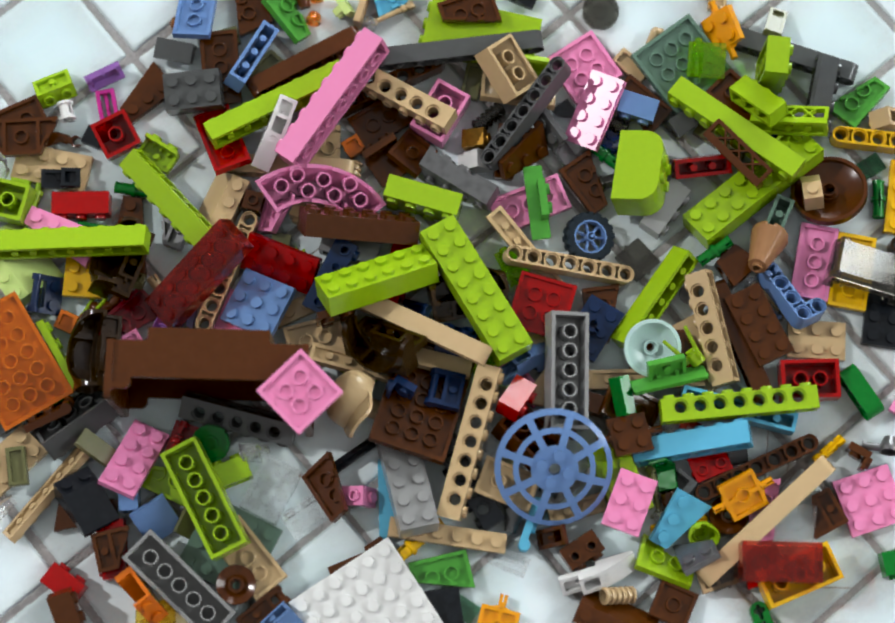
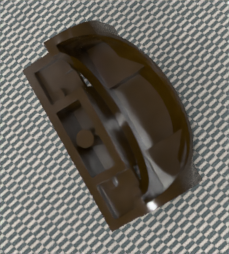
[88,216,155,301]
[426,267,510,323]
[66,309,123,394]
[342,314,428,378]

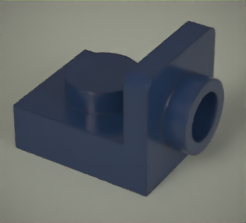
[385,374,418,400]

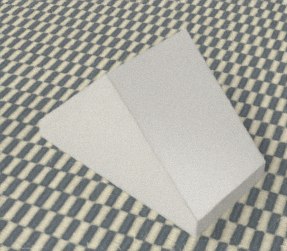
[458,148,493,173]

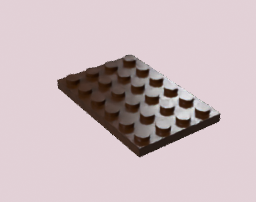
[368,345,475,466]

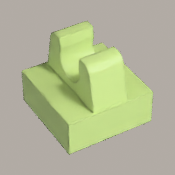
[332,0,356,19]

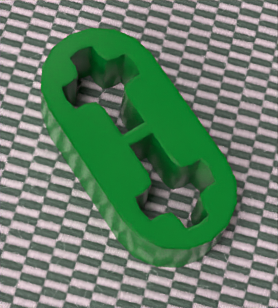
[749,602,773,623]

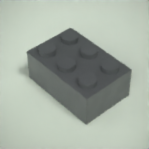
[162,68,225,116]

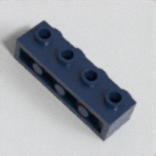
[302,239,360,313]

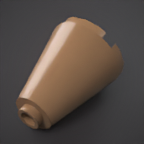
[748,221,788,273]

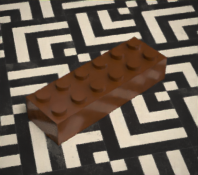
[297,204,420,245]

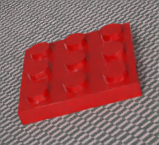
[511,270,577,337]

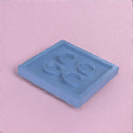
[220,268,297,337]

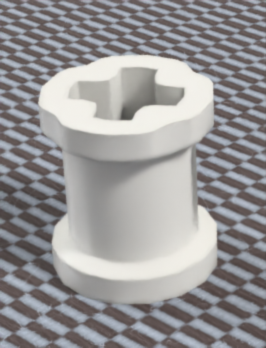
[56,99,76,123]

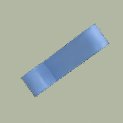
[756,262,827,329]

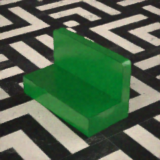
[608,374,637,417]

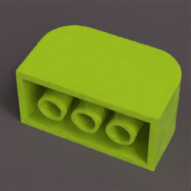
[611,130,672,216]

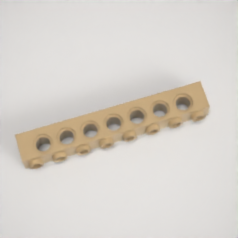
[437,364,505,522]

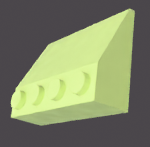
[0,223,64,306]

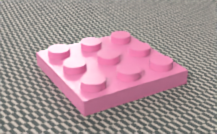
[547,30,623,105]
[256,349,344,435]
[831,464,895,538]

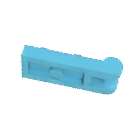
[518,496,541,553]

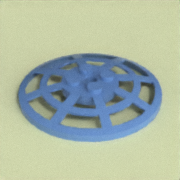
[494,408,613,526]

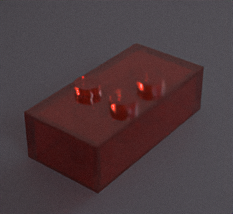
[739,540,823,585]

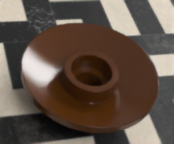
[709,497,748,534]
[216,565,256,605]

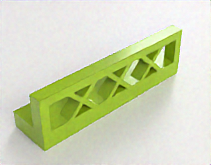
[750,105,830,136]

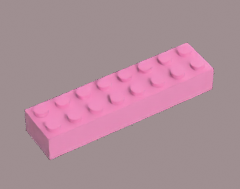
[274,27,390,166]

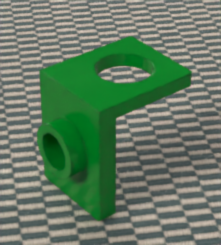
[648,457,678,492]

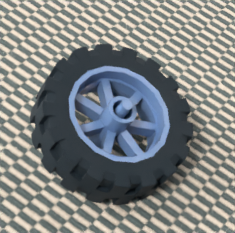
[562,211,615,260]

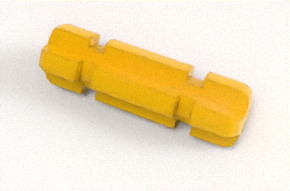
[812,434,846,462]

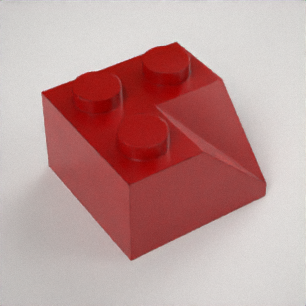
[90,108,143,161]

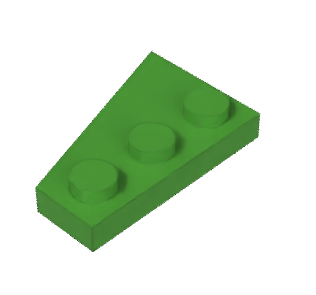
[261,0,311,45]
[831,77,890,128]
[408,549,475,588]

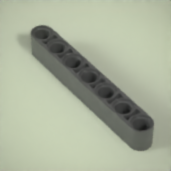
[735,27,859,85]
[480,56,571,171]

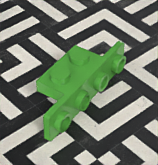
[523,165,553,241]
[630,353,709,396]

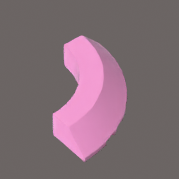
[255,164,387,213]

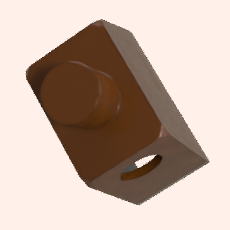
[714,244,752,290]

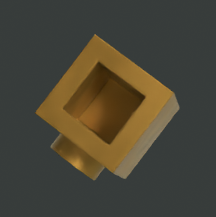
[462,127,492,151]

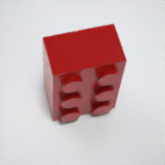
[777,358,841,402]

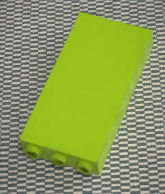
[418,0,542,64]

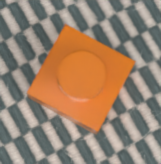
[340,133,365,159]
[53,309,79,335]

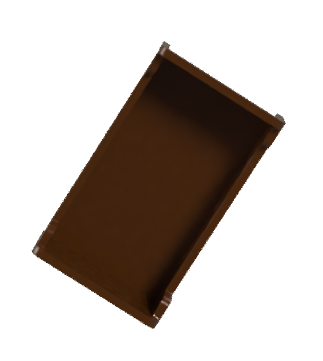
[103,327,314,437]

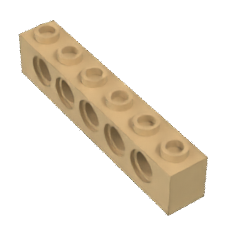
[362,69,458,135]
[684,269,740,388]

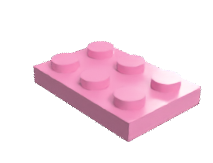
[601,468,658,538]

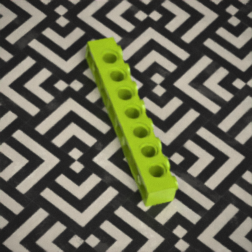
[658,382,820,425]

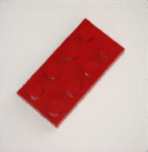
[193,104,252,176]
[240,231,321,294]

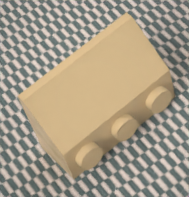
[474,33,538,104]
[199,173,252,238]

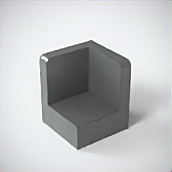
[674,468,698,494]

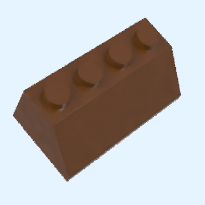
[571,591,659,623]

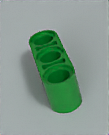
[840,364,885,421]

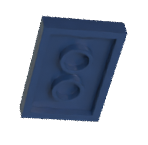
[580,294,624,363]

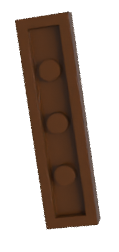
[703,118,773,190]

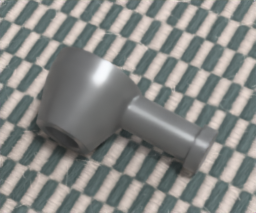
[862,435,895,456]

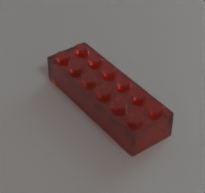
[144,219,254,328]

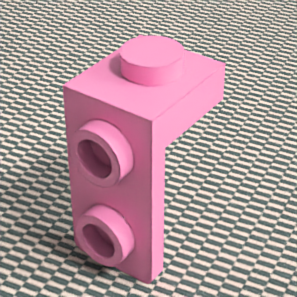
[342,485,377,508]

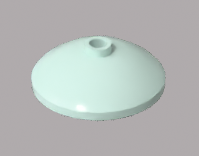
[624,319,681,376]

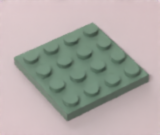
[630,13,732,115]
[180,505,283,589]

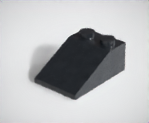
[53,466,120,537]

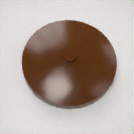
[790,157,868,226]

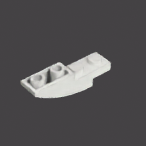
[251,94,298,173]
[558,550,636,596]

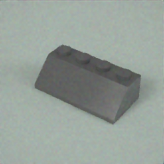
[804,54,842,131]
[34,391,119,461]

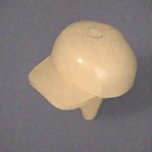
[326,370,381,438]

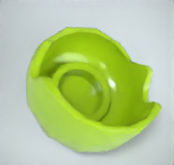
[688,521,720,546]

